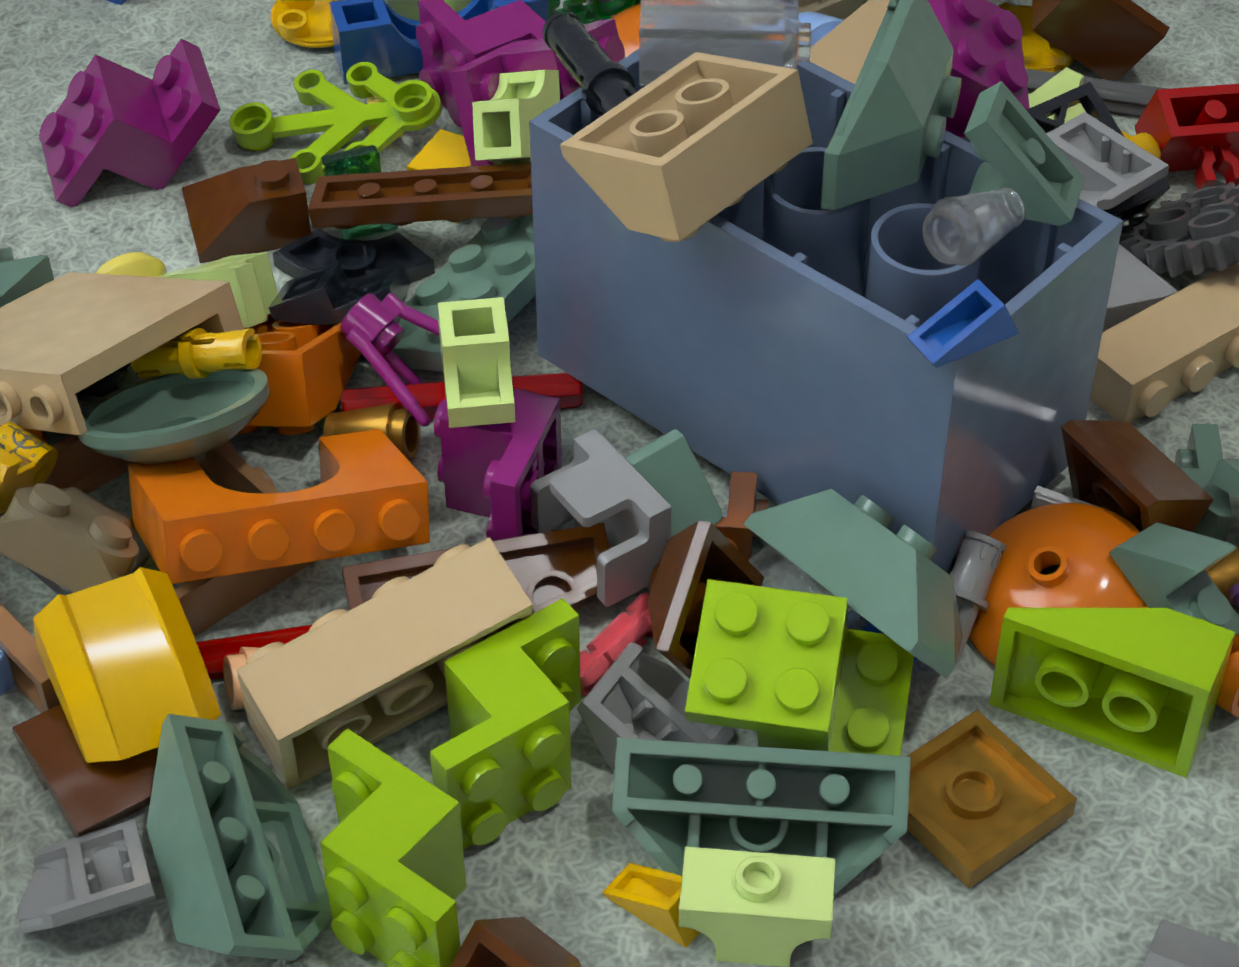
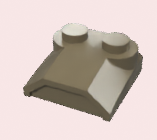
[0,483,150,593]

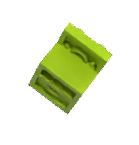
[685,579,914,756]
[430,598,581,850]
[320,728,467,967]

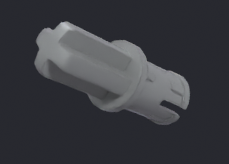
[950,530,1006,664]

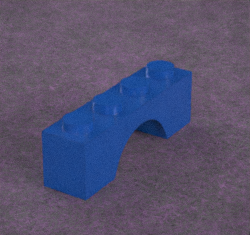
[329,0,549,85]

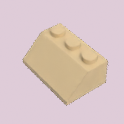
[560,52,813,242]

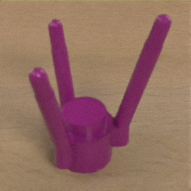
[340,292,440,427]

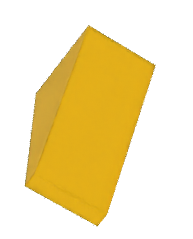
[602,862,700,948]

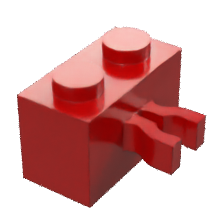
[1134,84,1239,190]

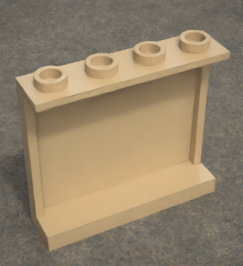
[0,272,243,435]

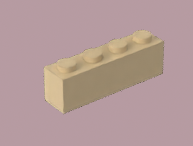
[1090,263,1239,424]

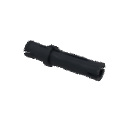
[542,11,636,115]

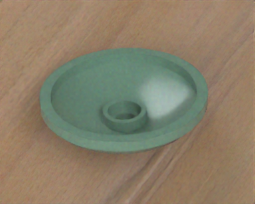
[78,368,270,464]

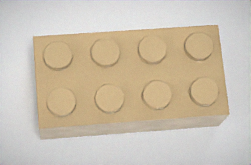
[237,537,533,789]

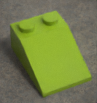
[989,608,1236,778]

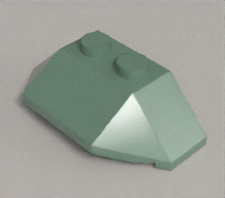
[821,0,961,210]
[743,489,963,678]
[146,714,332,961]
[612,738,911,896]

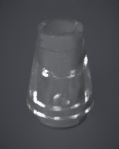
[923,187,1025,266]

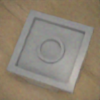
[530,428,672,607]

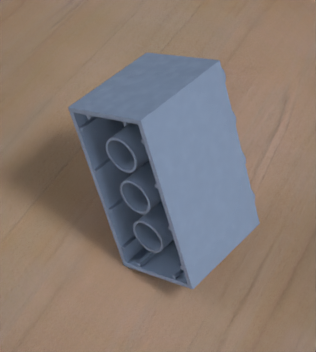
[529,7,1123,575]

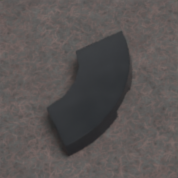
[273,229,435,283]

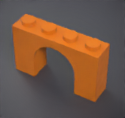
[128,429,430,584]

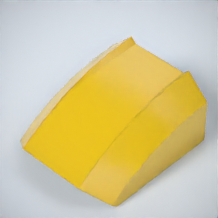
[33,567,221,763]

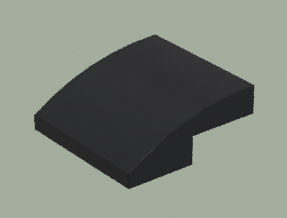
[269,261,411,325]

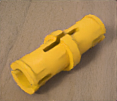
[131,328,262,379]

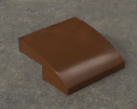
[12,704,159,837]

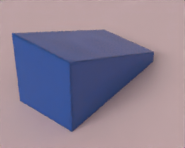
[907,279,1020,368]

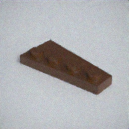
[342,522,610,614]

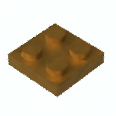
[906,710,1077,888]

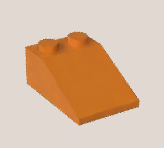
[238,314,361,435]

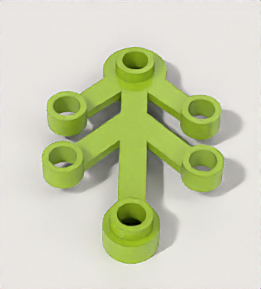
[229,62,442,184]

